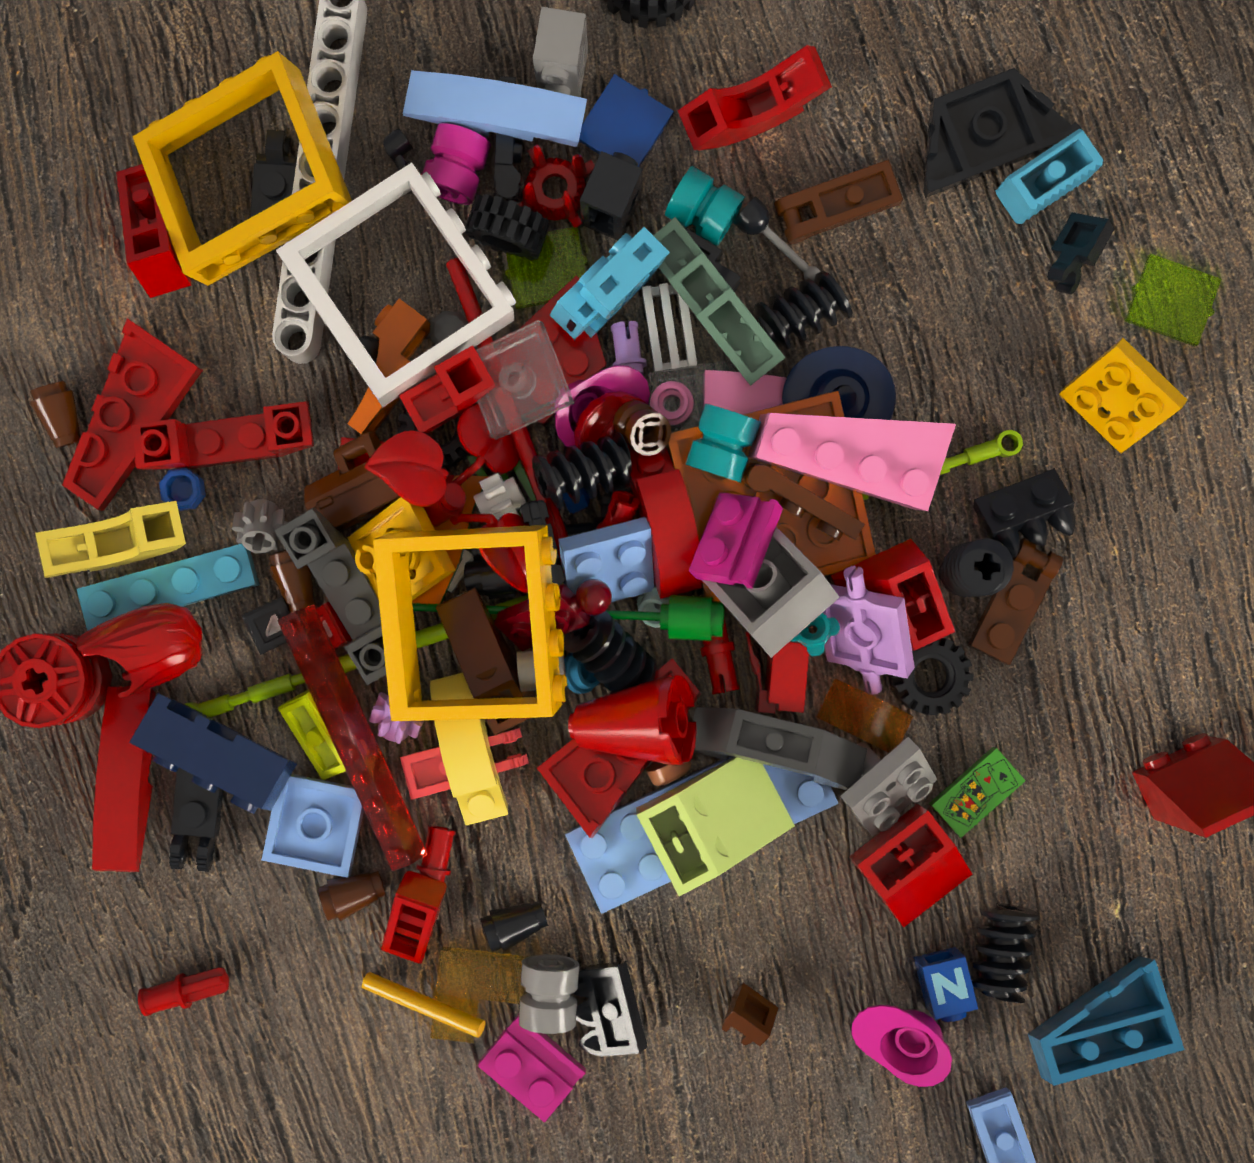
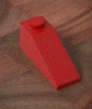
[116,164,191,298]

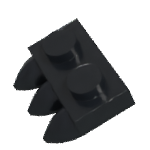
[973,468,1076,557]
[573,961,648,1057]

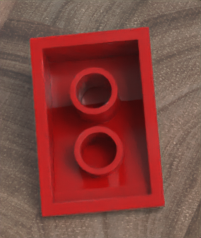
[1132,733,1254,838]

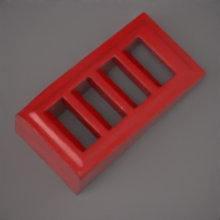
[381,871,447,964]

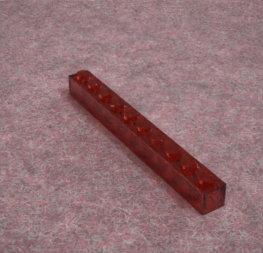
[277,604,428,871]

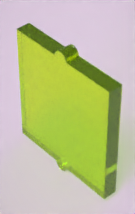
[505,227,588,309]
[1125,254,1222,346]

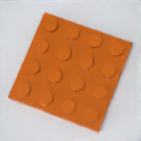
[668,391,876,601]

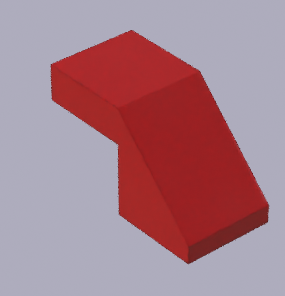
[398,345,496,434]

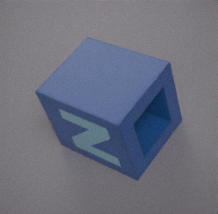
[913,947,978,1022]

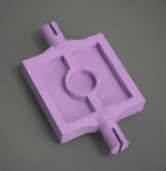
[823,566,915,695]

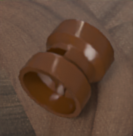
[613,400,671,456]

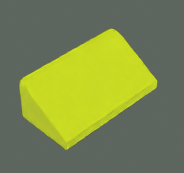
[277,682,368,780]

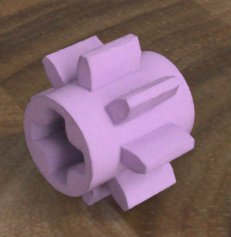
[369,692,424,744]

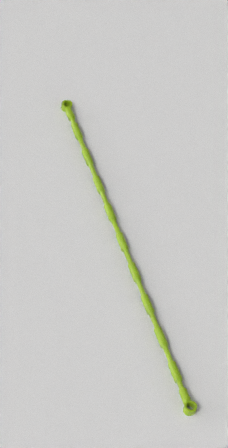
[185,430,1023,718]

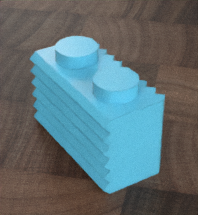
[995,128,1103,224]

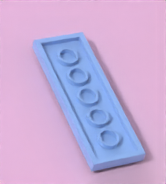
[565,723,839,914]

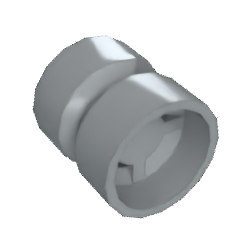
[519,954,579,1034]

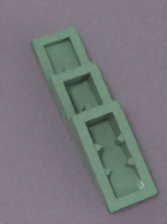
[653,217,786,386]

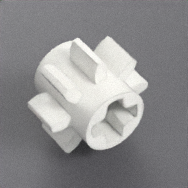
[473,473,526,524]

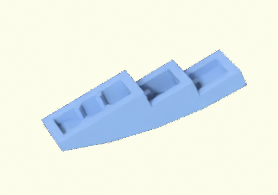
[403,70,587,147]

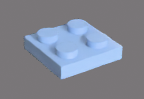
[558,517,654,602]
[261,774,368,878]

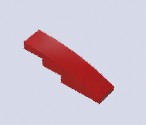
[92,686,156,872]

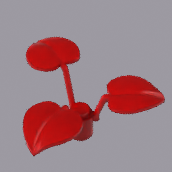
[365,404,529,593]

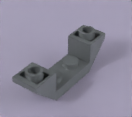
[274,508,386,685]
[692,707,867,790]

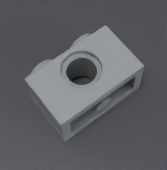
[533,7,588,97]

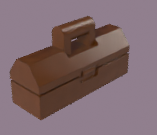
[304,431,446,533]

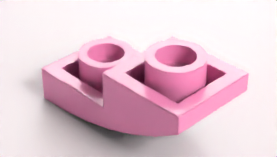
[703,370,787,414]

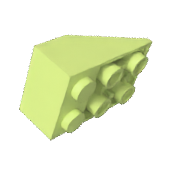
[636,757,795,896]

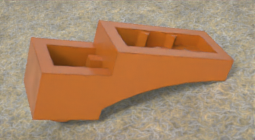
[347,298,430,435]

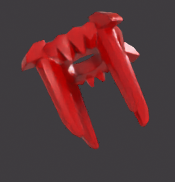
[517,144,595,228]

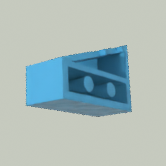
[1028,956,1185,1086]

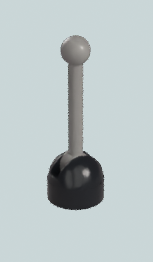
[732,196,820,281]

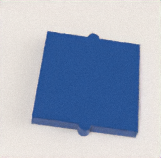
[579,74,674,167]

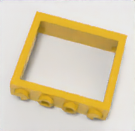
[132,51,352,286]
[373,525,567,721]

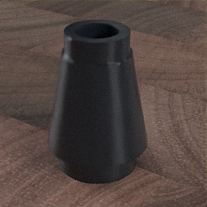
[480,901,548,953]

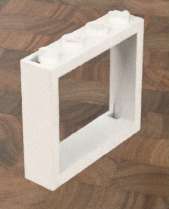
[276,162,516,407]

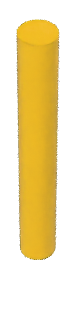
[362,972,486,1038]

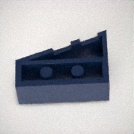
[129,693,297,814]

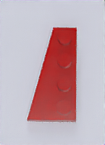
[62,318,203,511]
[537,658,701,838]

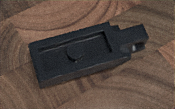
[250,130,297,254]

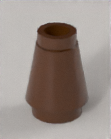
[29,381,81,449]
[267,549,315,612]
[318,871,386,921]

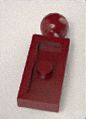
[494,579,612,651]

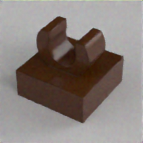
[722,983,779,1046]

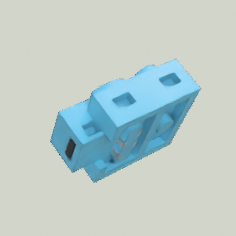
[550,227,670,340]

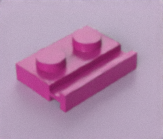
[689,492,783,589]
[478,1013,586,1123]

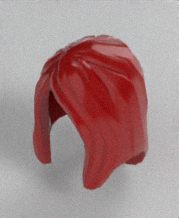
[75,603,203,698]

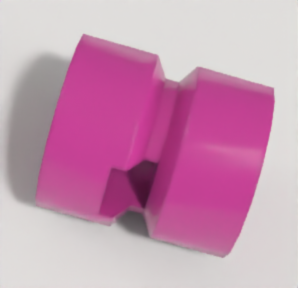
[422,123,491,205]

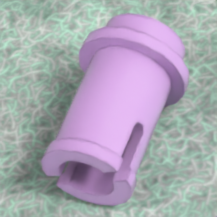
[611,321,647,375]

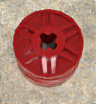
[0,633,112,728]

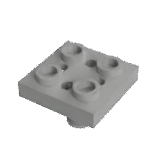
[840,737,937,837]

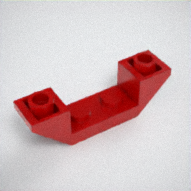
[131,401,314,469]

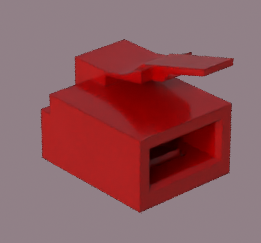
[744,632,809,714]

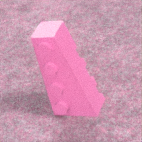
[748,413,956,511]

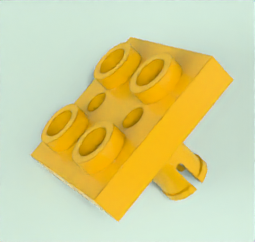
[1059,338,1188,454]
[347,497,456,601]

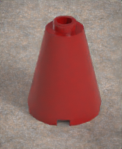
[568,675,697,766]

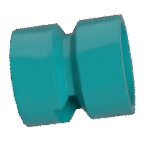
[665,166,746,247]
[685,404,761,483]

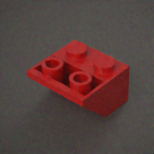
[831,538,955,651]
[849,804,972,928]

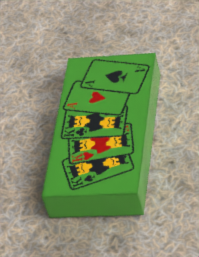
[929,747,1026,838]

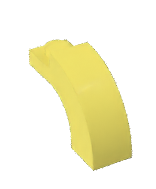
[35,501,186,578]
[430,672,508,826]

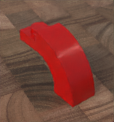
[677,45,832,150]
[630,447,703,599]

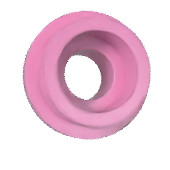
[650,381,694,426]

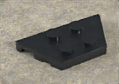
[923,68,1082,198]

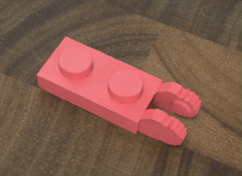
[400,728,529,800]

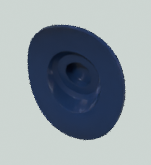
[782,346,896,420]

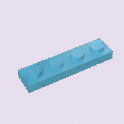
[76,544,260,631]

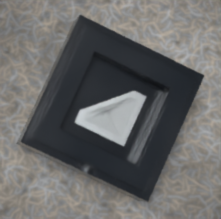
[241,596,301,655]

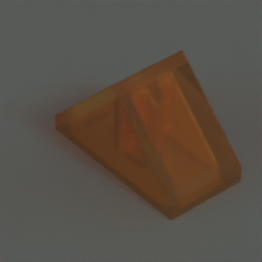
[816,678,913,753]

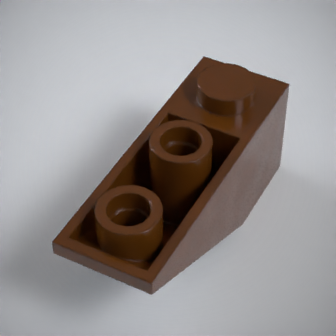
[436,587,536,735]

